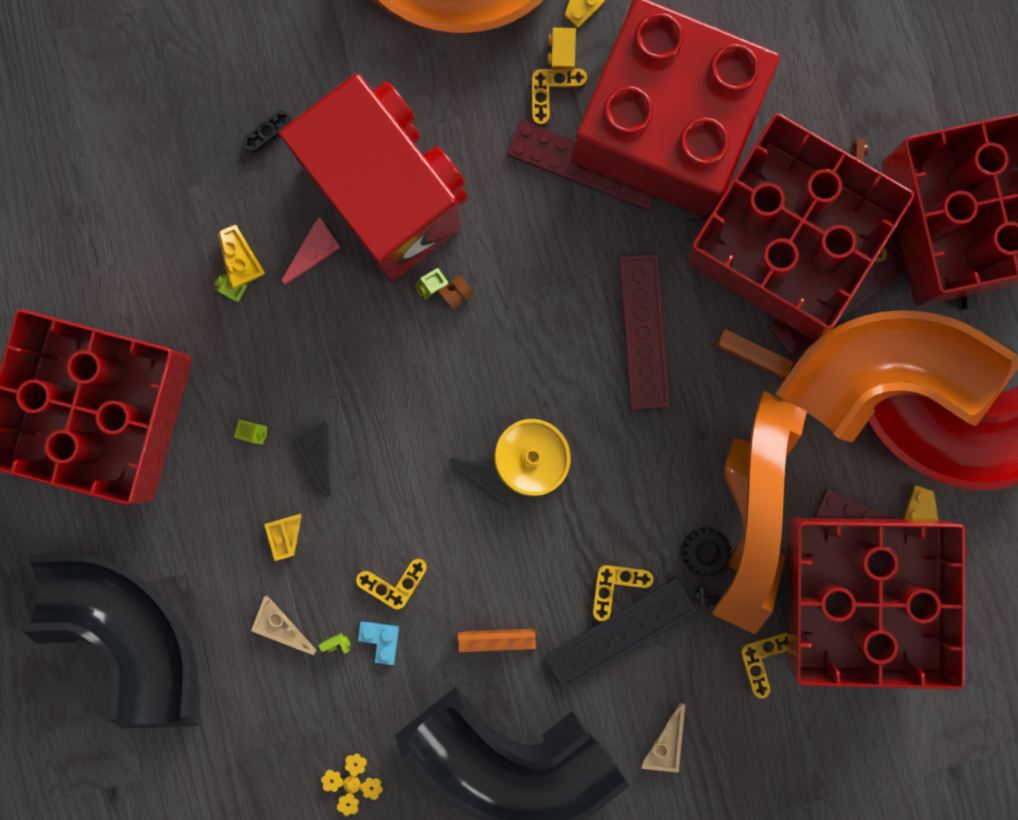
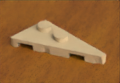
[251,596,316,655]
[641,703,685,773]

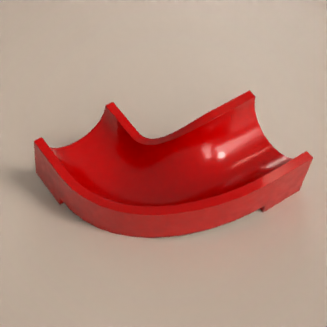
[865,387,1018,490]

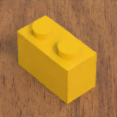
[548,28,576,69]

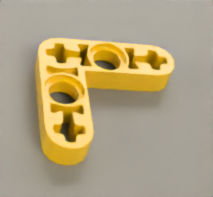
[532,69,587,126]
[356,559,427,609]
[593,565,653,621]
[741,632,788,698]

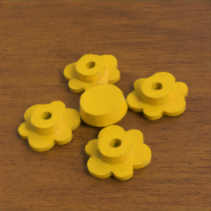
[321,753,383,816]

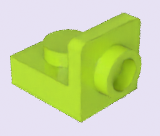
[415,268,449,300]
[214,273,247,302]
[234,419,268,445]
[319,633,351,654]

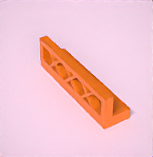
[716,329,794,380]
[458,629,536,652]

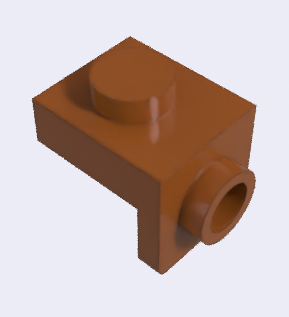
[852,138,868,162]

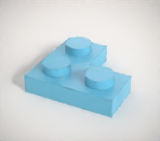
[358,621,399,665]

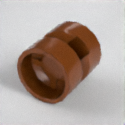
[438,274,474,310]

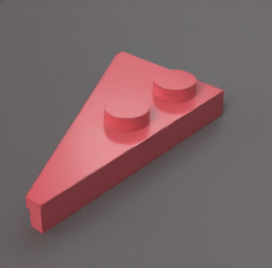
[282,217,341,285]

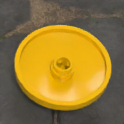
[494,419,571,496]

